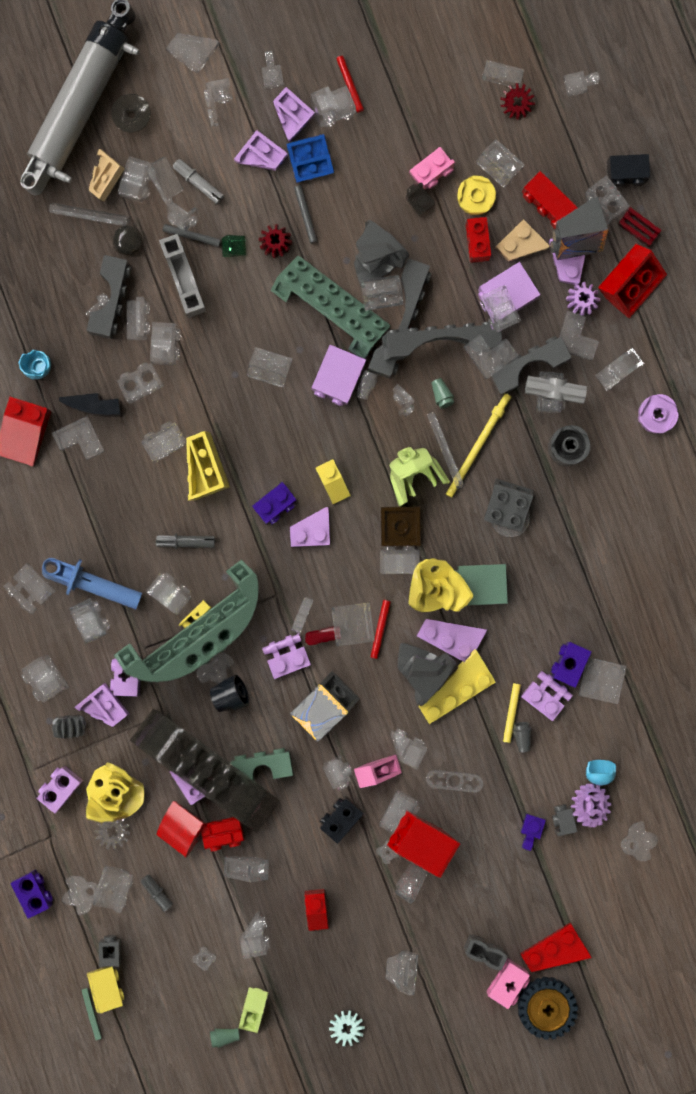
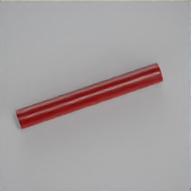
[336,56,364,113]
[370,600,391,659]

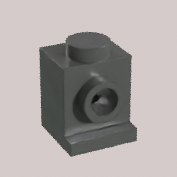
[552,804,577,836]
[99,935,122,967]

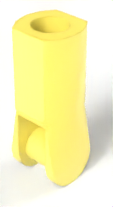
[179,600,211,628]

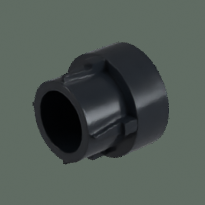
[210,675,249,713]

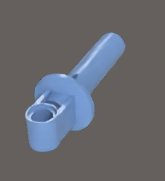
[42,558,142,609]

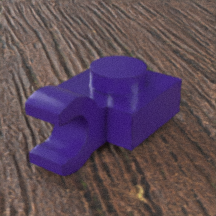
[520,814,546,851]

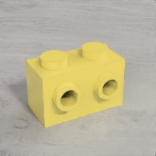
[86,967,124,1013]

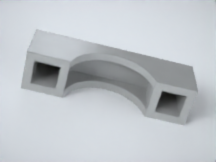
[159,234,207,318]

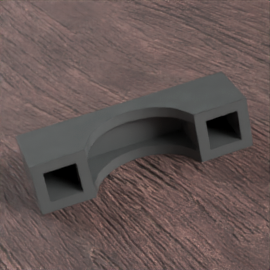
[87,255,132,339]
[490,336,572,395]

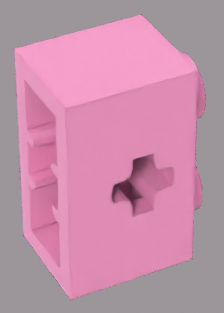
[486,958,530,1009]

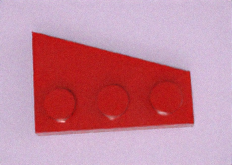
[520,923,592,972]

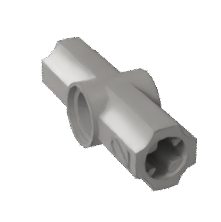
[525,376,587,404]

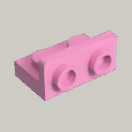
[409,147,455,191]

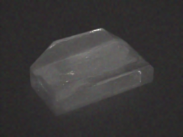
[385,950,418,996]

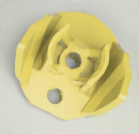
[409,558,473,612]
[86,762,145,822]

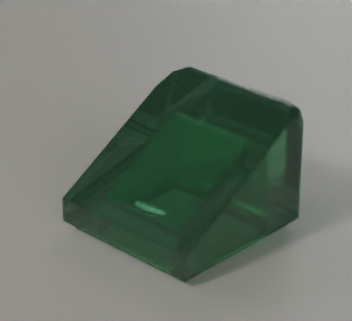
[221,235,246,257]

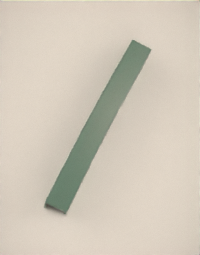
[81,988,102,1040]

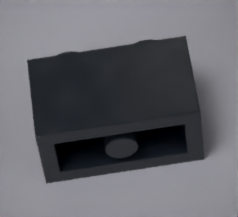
[607,154,650,187]

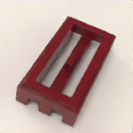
[618,207,661,247]

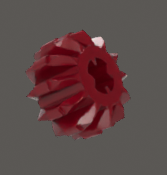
[259,224,292,258]

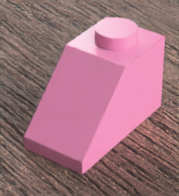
[354,755,402,788]

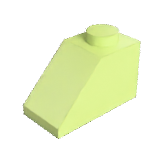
[239,987,268,1033]

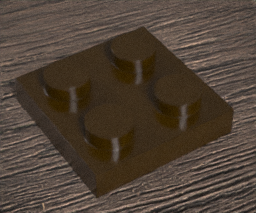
[381,507,421,546]

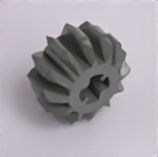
[52,715,86,739]

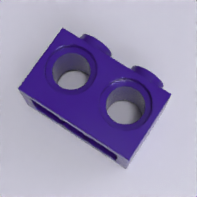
[10,869,53,919]

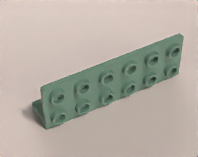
[271,256,390,359]

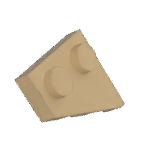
[89,149,125,201]
[495,219,550,262]

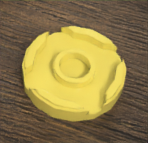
[457,176,496,215]

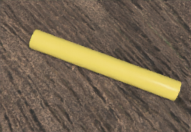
[503,683,521,743]

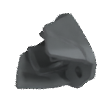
[354,220,409,287]
[397,643,456,706]

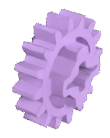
[571,784,611,827]

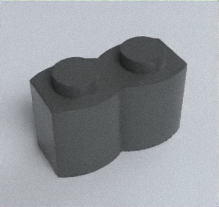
[464,935,507,970]

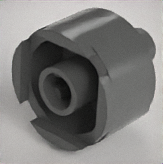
[548,425,590,466]

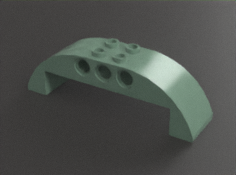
[114,559,258,682]

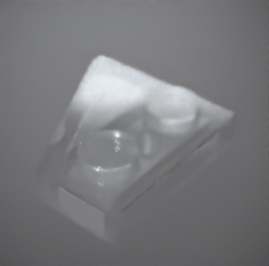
[166,33,220,74]

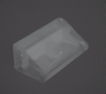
[482,60,524,88]

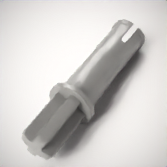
[173,159,224,205]

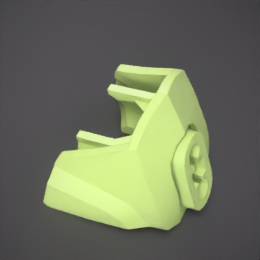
[389,447,450,507]

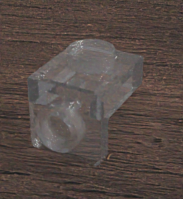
[167,202,198,232]

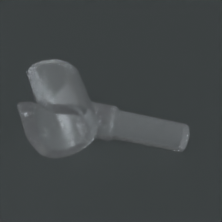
[85,294,109,316]

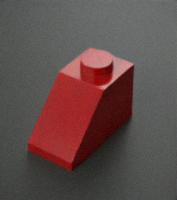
[304,889,328,931]

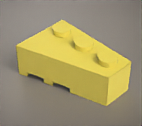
[186,431,230,501]

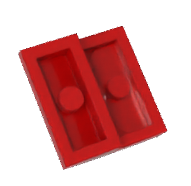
[156,801,206,857]

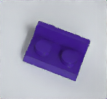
[252,482,297,525]

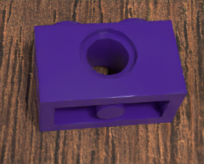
[550,642,591,688]

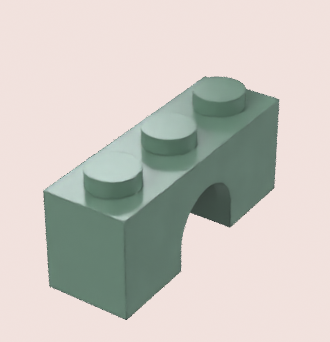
[230,748,293,786]

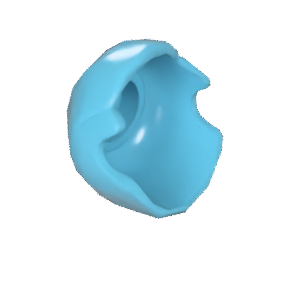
[18,350,51,380]
[586,760,616,786]

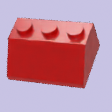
[598,244,667,318]

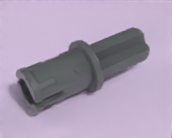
[141,874,173,912]

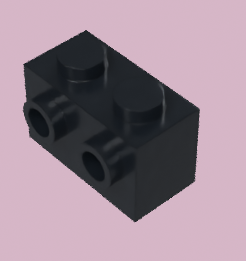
[320,796,364,844]

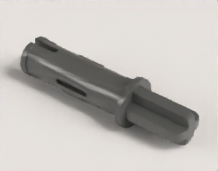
[156,534,215,549]

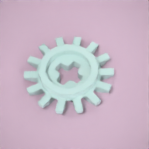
[329,1010,365,1046]

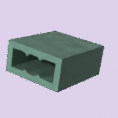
[454,564,508,605]

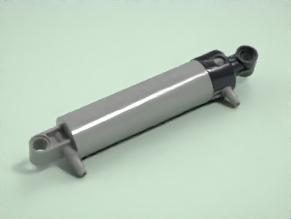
[20,0,140,196]

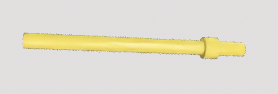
[446,393,511,498]

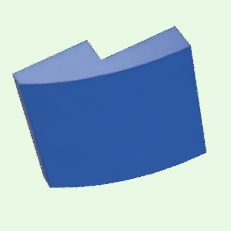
[286,134,334,183]

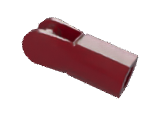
[305,625,341,646]

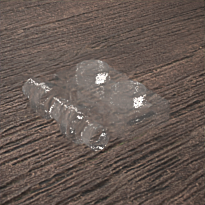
[3,563,55,614]

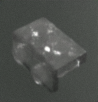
[127,297,150,340]
[247,347,293,387]

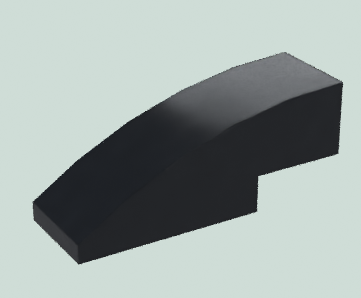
[59,393,123,417]

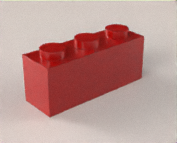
[522,171,578,229]

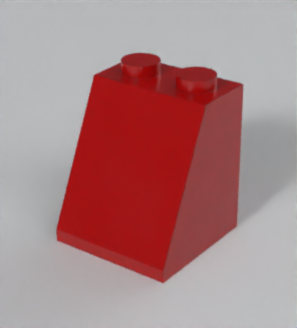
[387,811,461,878]

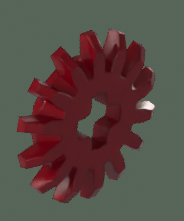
[500,83,535,119]

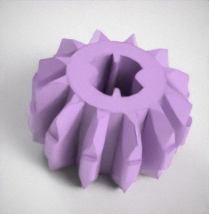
[566,282,600,316]

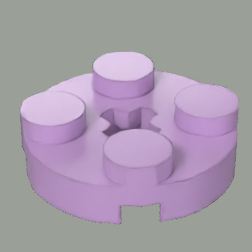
[638,394,678,434]

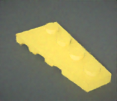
[418,649,496,724]

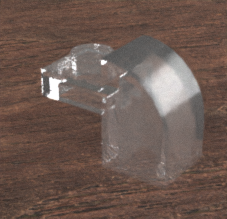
[595,348,644,391]

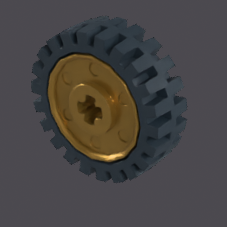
[517,977,578,1040]

